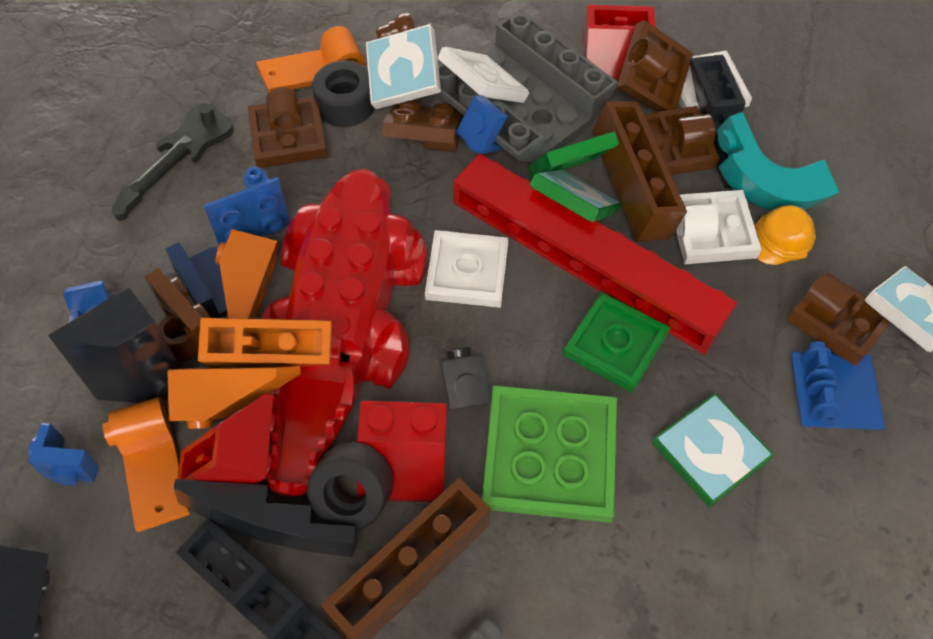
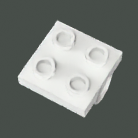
[676,190,762,264]

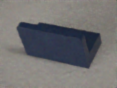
[165,242,227,318]

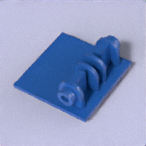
[204,167,290,245]
[791,341,885,430]

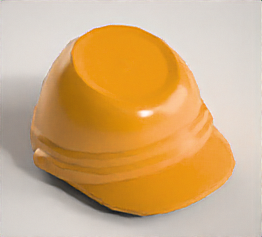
[754,205,816,265]

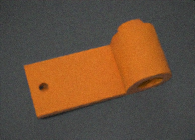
[256,26,365,93]
[102,396,190,532]

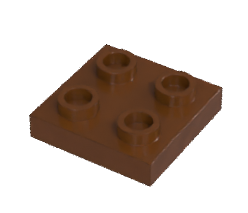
[617,21,693,112]
[248,87,327,168]
[382,100,462,153]
[644,106,720,175]
[144,267,213,367]
[787,272,891,367]

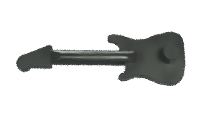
[112,103,234,221]

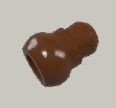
[376,12,415,39]

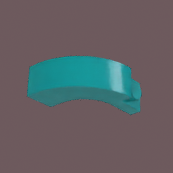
[717,112,840,210]

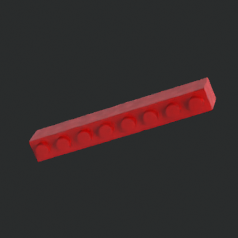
[453,153,737,355]

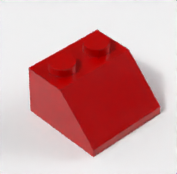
[357,401,447,503]

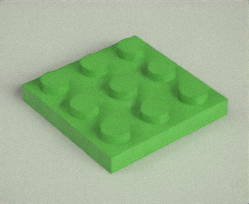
[482,386,617,523]

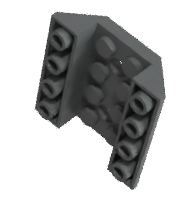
[437,9,618,163]

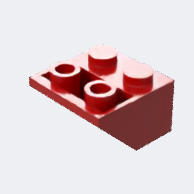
[583,4,656,82]
[177,393,275,484]

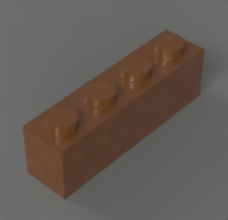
[592,101,687,242]
[320,478,491,639]

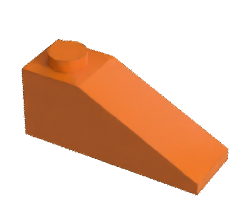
[215,229,278,319]
[198,318,332,367]
[168,366,301,429]

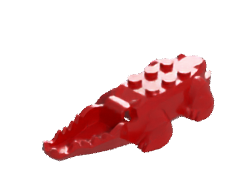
[260,168,428,496]

